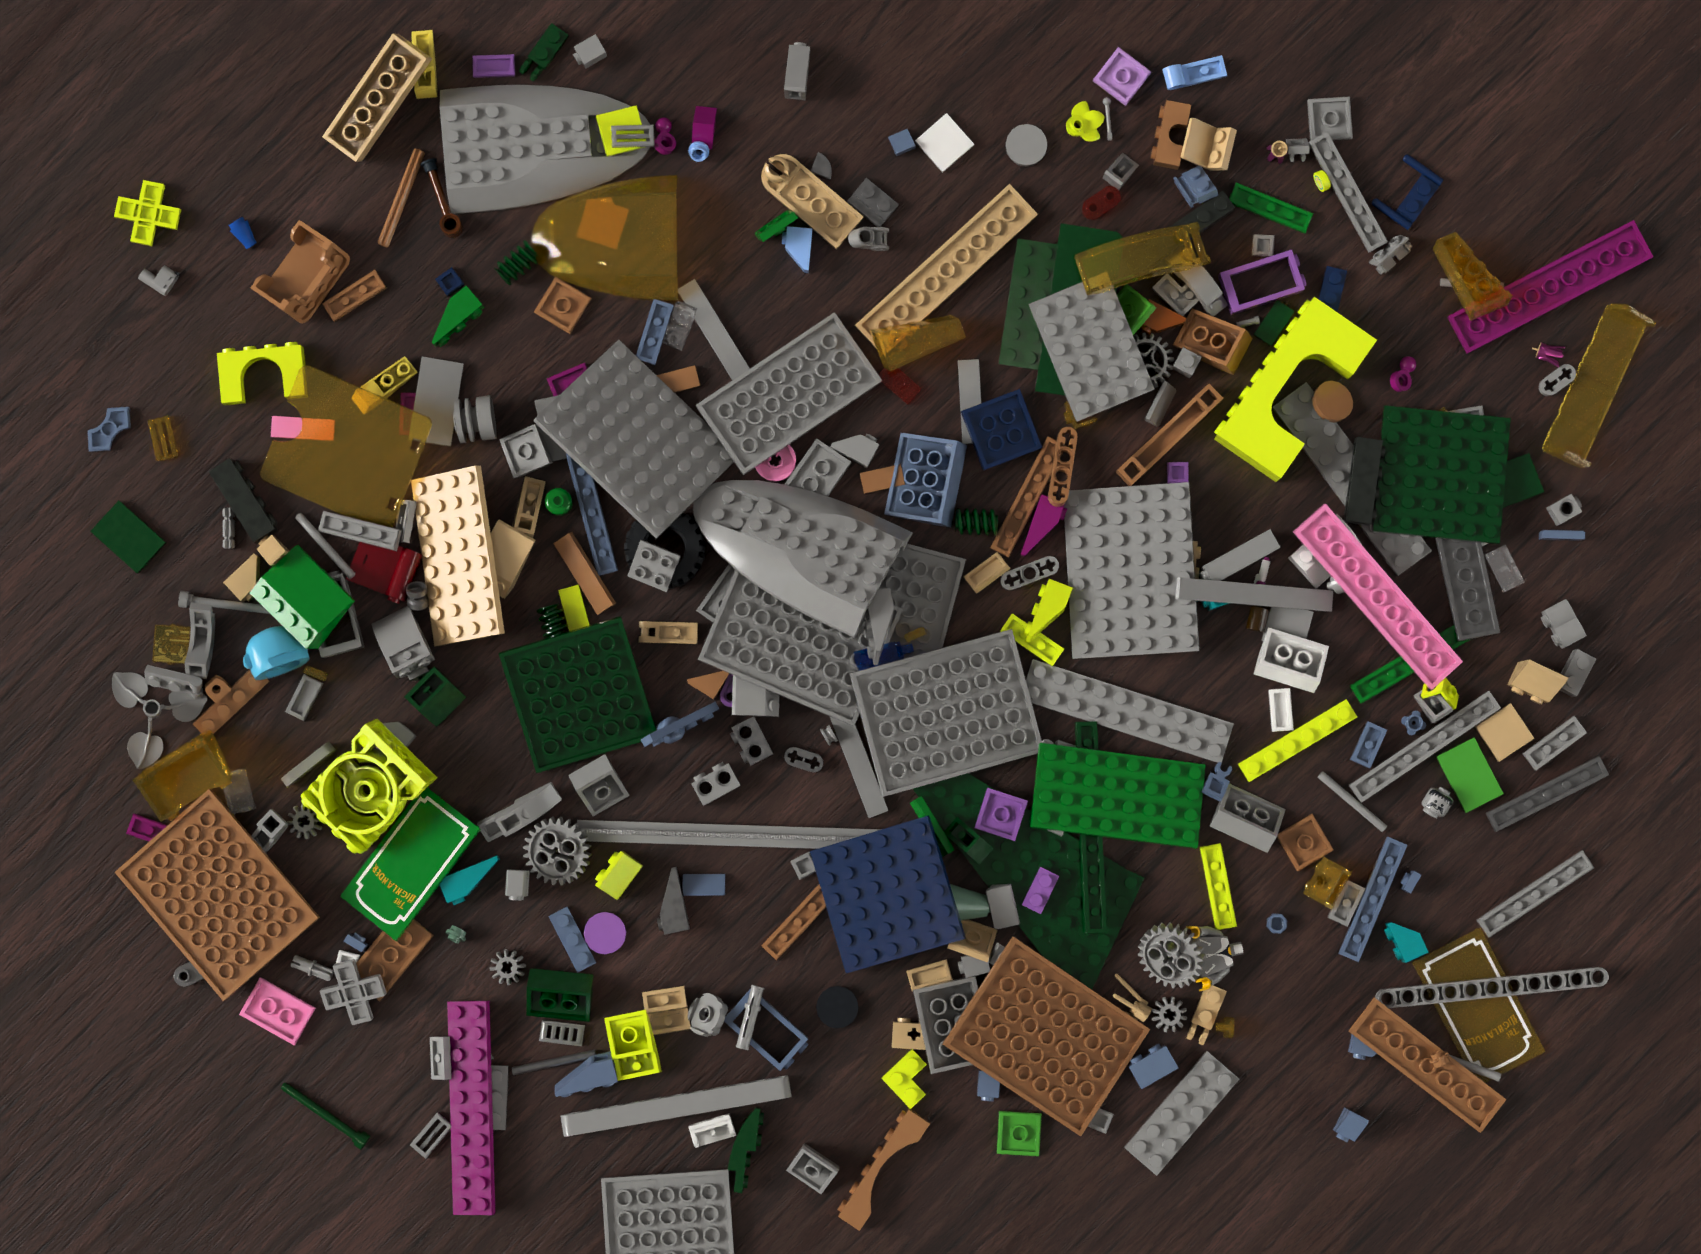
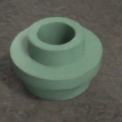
[446,925,467,944]

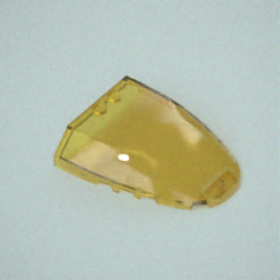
[532,175,679,302]

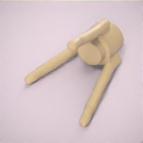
[1113,974,1152,1022]

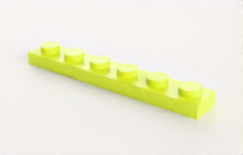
[1238,699,1357,782]

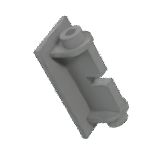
[1369,235,1412,275]

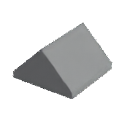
[786,1143,840,1194]

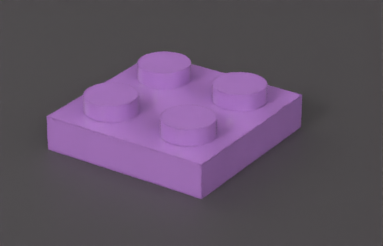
[974,788,1028,841]

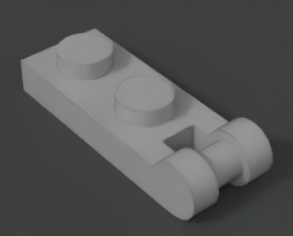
[144,665,203,699]

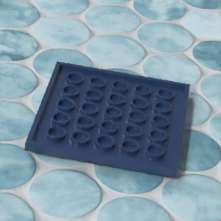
[810,815,966,973]

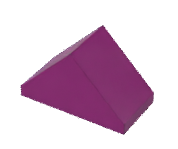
[692,106,717,150]

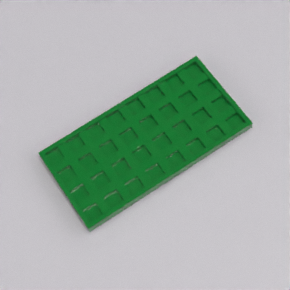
[1030,743,1206,849]

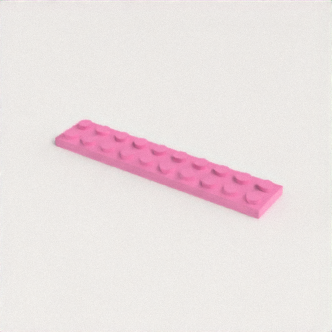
[1293,504,1463,690]

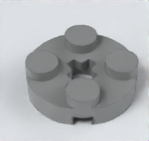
[688,993,728,1037]

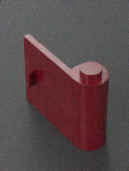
[345,542,423,604]

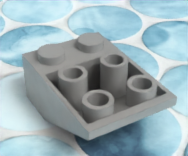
[863,588,894,665]

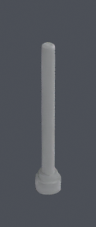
[178,591,270,614]

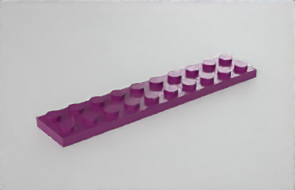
[1447,220,1653,354]
[447,1001,495,1215]

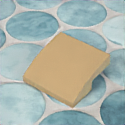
[642,986,691,1035]

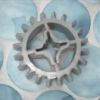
[1133,333,1174,388]

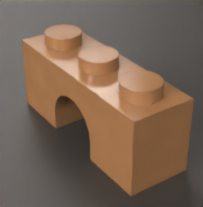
[1151,100,1191,170]

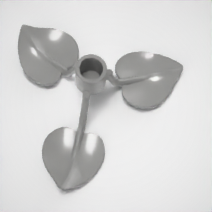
[112,672,207,769]

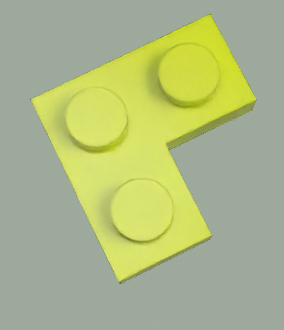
[881,1049,927,1109]

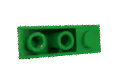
[432,286,484,347]

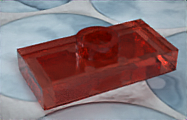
[878,361,922,405]

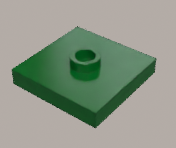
[754,210,798,242]

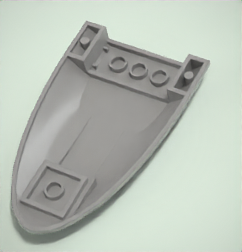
[440,85,650,214]
[693,480,912,638]

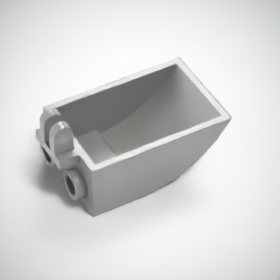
[372,606,435,681]

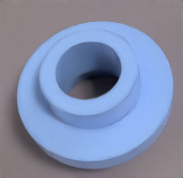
[688,141,709,162]

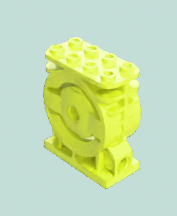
[301,719,438,854]

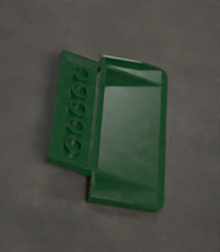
[999,223,1124,395]

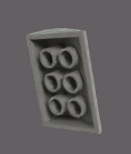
[913,976,978,1074]

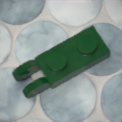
[519,23,569,82]

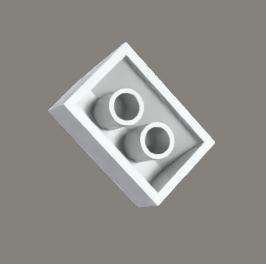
[1288,514,1362,589]
[1254,627,1329,693]

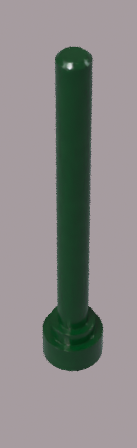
[281,1082,371,1150]

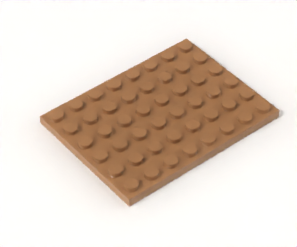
[115,789,320,1001]
[943,937,1150,1136]

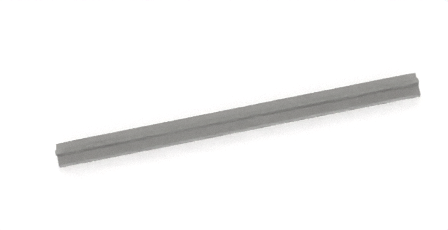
[576,820,882,849]

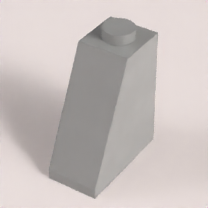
[784,42,810,100]

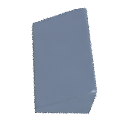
[682,874,725,896]

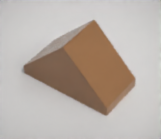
[687,671,729,699]

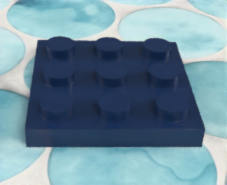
[961,389,1042,470]

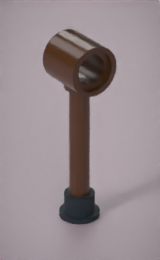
[421,158,463,238]

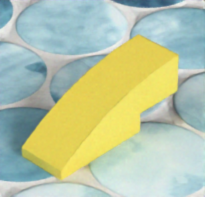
[412,30,438,99]

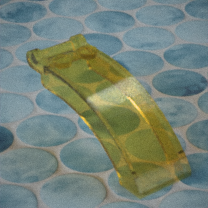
[1074,222,1211,295]

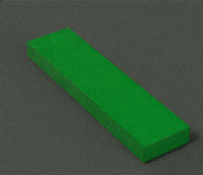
[1229,183,1314,234]

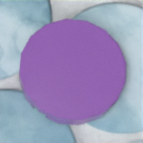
[584,912,626,954]

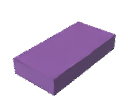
[472,54,515,78]

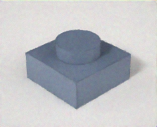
[1400,871,1421,893]
[344,932,369,952]

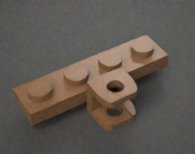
[193,670,269,739]

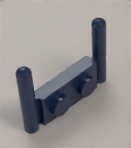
[1372,154,1444,230]

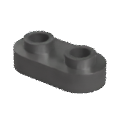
[174,962,204,987]

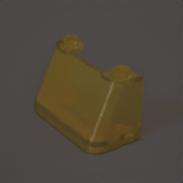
[133,729,233,822]

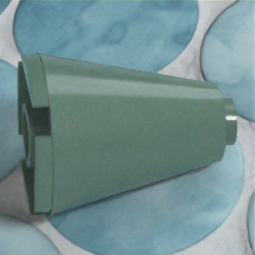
[950,884,991,921]

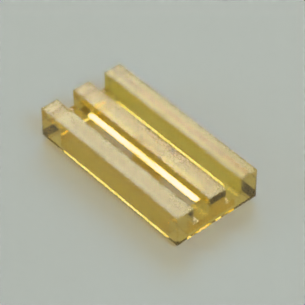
[147,415,178,461]

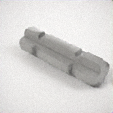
[223,508,235,549]

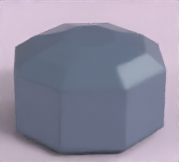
[1266,913,1287,934]

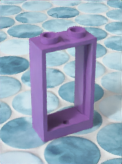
[1218,250,1307,315]

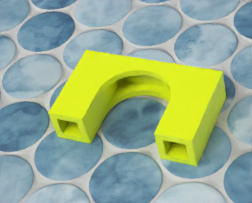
[217,342,308,405]

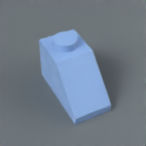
[782,226,812,273]

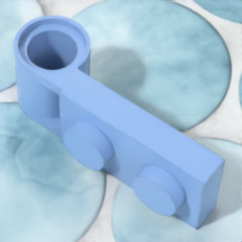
[1162,55,1227,90]

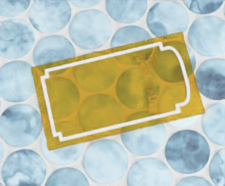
[1412,927,1545,1083]

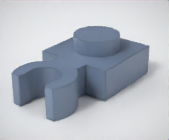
[1201,762,1232,801]

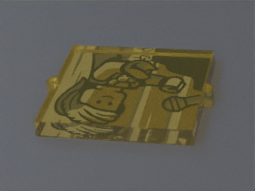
[152,624,191,665]

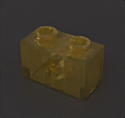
[1303,857,1352,909]

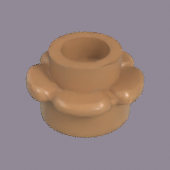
[1429,1050,1450,1068]

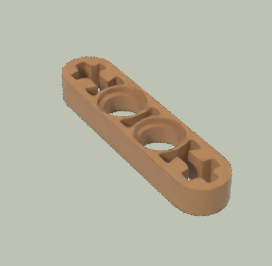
[1048,427,1078,507]

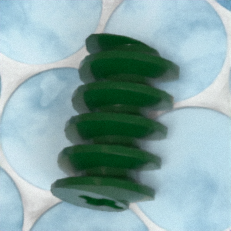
[494,240,539,286]
[955,508,998,536]
[536,604,568,638]

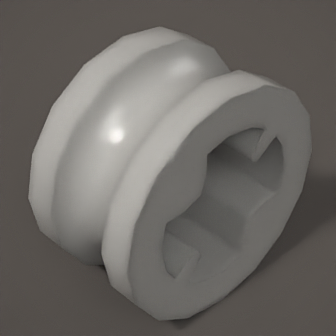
[820,725,838,746]

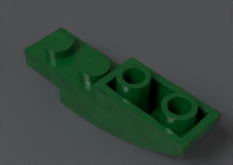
[728,1107,764,1193]

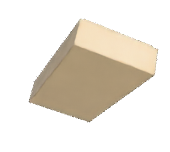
[964,552,1010,594]
[906,959,953,991]

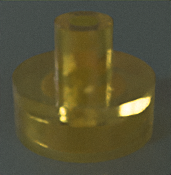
[1216,1017,1234,1039]

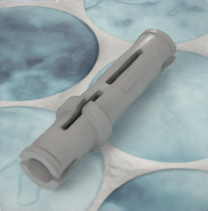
[736,985,764,1050]

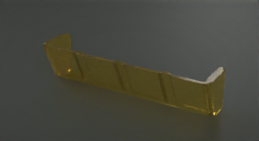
[1543,303,1656,468]

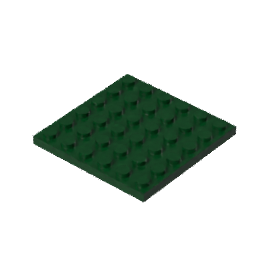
[1372,406,1511,544]
[499,616,656,773]

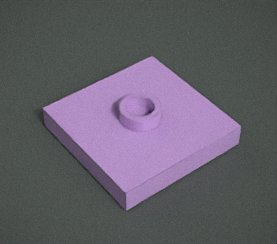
[1093,47,1151,106]

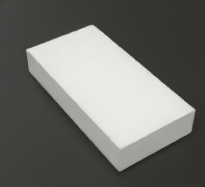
[1268,688,1294,732]

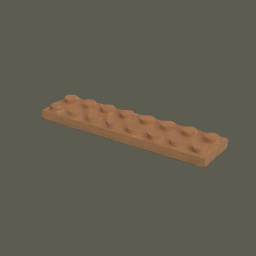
[1349,998,1506,1133]

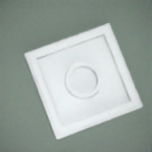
[915,113,974,173]

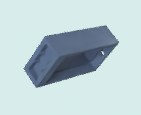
[724,988,809,1071]

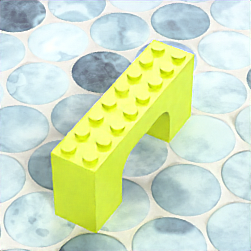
[1214,297,1377,482]

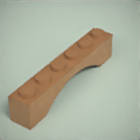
[1116,384,1224,486]
[837,1108,930,1231]

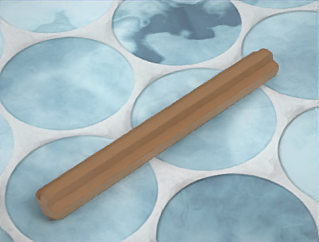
[378,148,425,248]

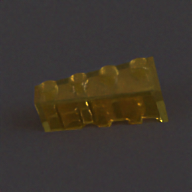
[1433,232,1513,321]
[869,315,966,372]

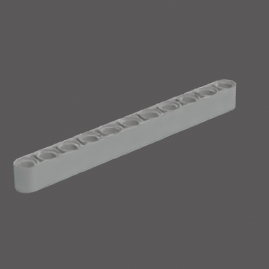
[1375,967,1609,1008]
[560,1075,792,1137]

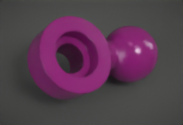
[654,118,676,155]
[1390,356,1416,392]

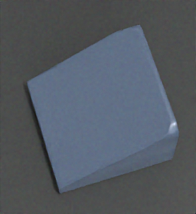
[888,129,916,156]

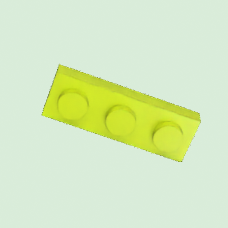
[1000,614,1064,666]

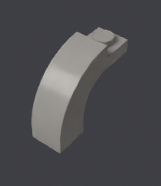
[1165,246,1228,317]
[185,603,215,679]
[251,809,289,853]

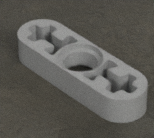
[1000,556,1059,591]
[281,742,336,788]

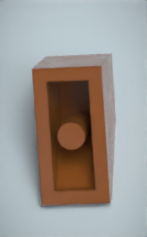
[1139,299,1187,334]

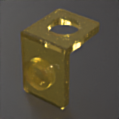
[1063,401,1097,430]

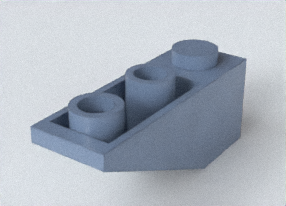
[555,1051,618,1097]

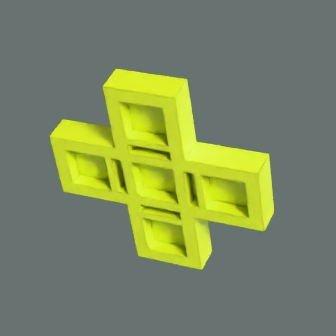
[114,180,181,246]

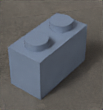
[1127,1044,1178,1089]

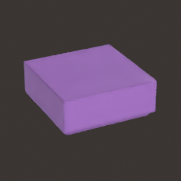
[1167,462,1189,484]

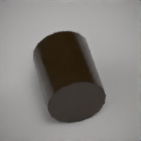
[1246,606,1270,633]

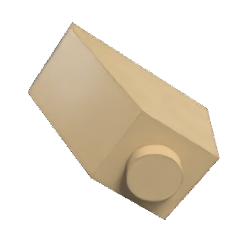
[257,535,289,567]
[223,554,260,602]

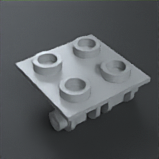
[627,540,680,592]

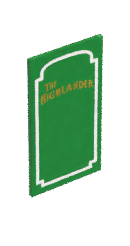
[340,787,481,941]

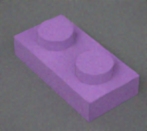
[1022,867,1059,914]

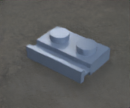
[1173,166,1218,208]

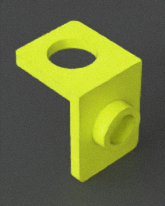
[1421,678,1459,710]

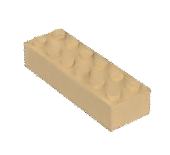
[322,33,432,162]

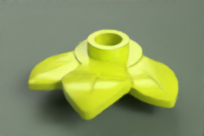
[1066,101,1105,142]

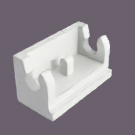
[688,1113,736,1148]

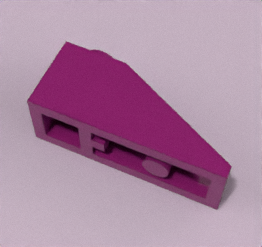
[1020,494,1067,557]

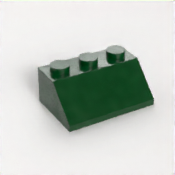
[526,968,594,1022]

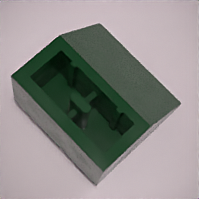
[404,667,467,727]

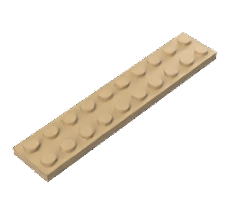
[855,184,1038,356]

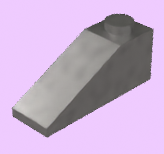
[657,867,690,935]

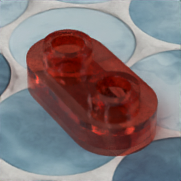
[1082,186,1121,220]

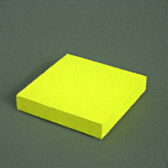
[596,105,646,157]

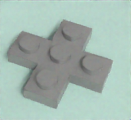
[320,959,387,1025]

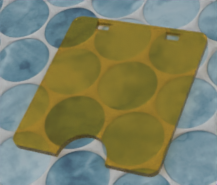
[260,365,432,528]

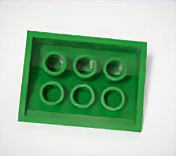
[250,545,355,649]

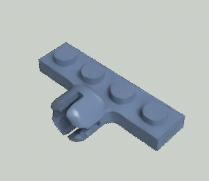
[641,702,719,747]

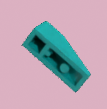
[440,856,500,905]

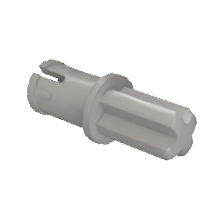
[291,954,334,981]

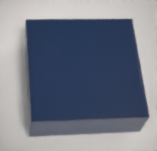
[435,267,465,297]

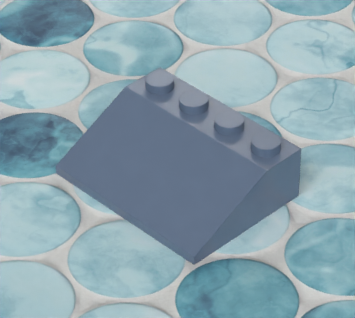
[884,433,967,527]

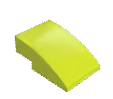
[604,1010,662,1081]

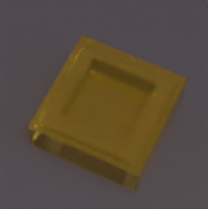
[904,627,926,643]
[303,665,328,681]

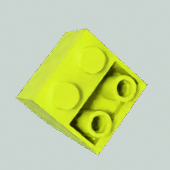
[595,851,643,900]

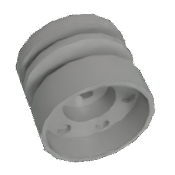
[453,395,497,444]

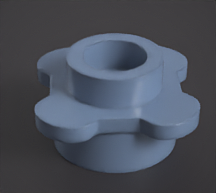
[1401,711,1426,735]

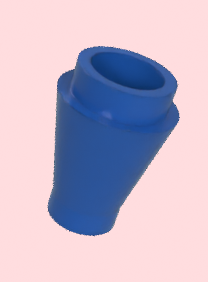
[229,217,257,249]

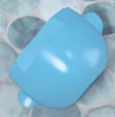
[243,626,310,680]

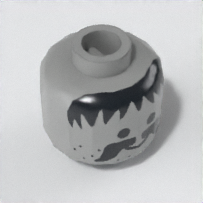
[1422,786,1453,819]

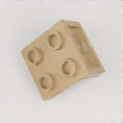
[1181,118,1237,171]

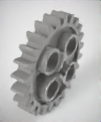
[523,817,592,885]
[1138,922,1206,988]

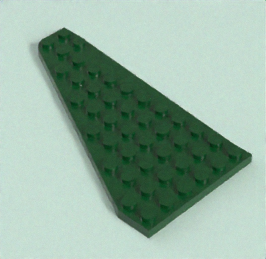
[913,773,1144,990]

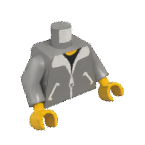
[1186,926,1243,991]

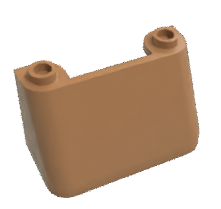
[251,220,350,323]

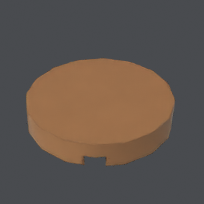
[1312,381,1353,423]

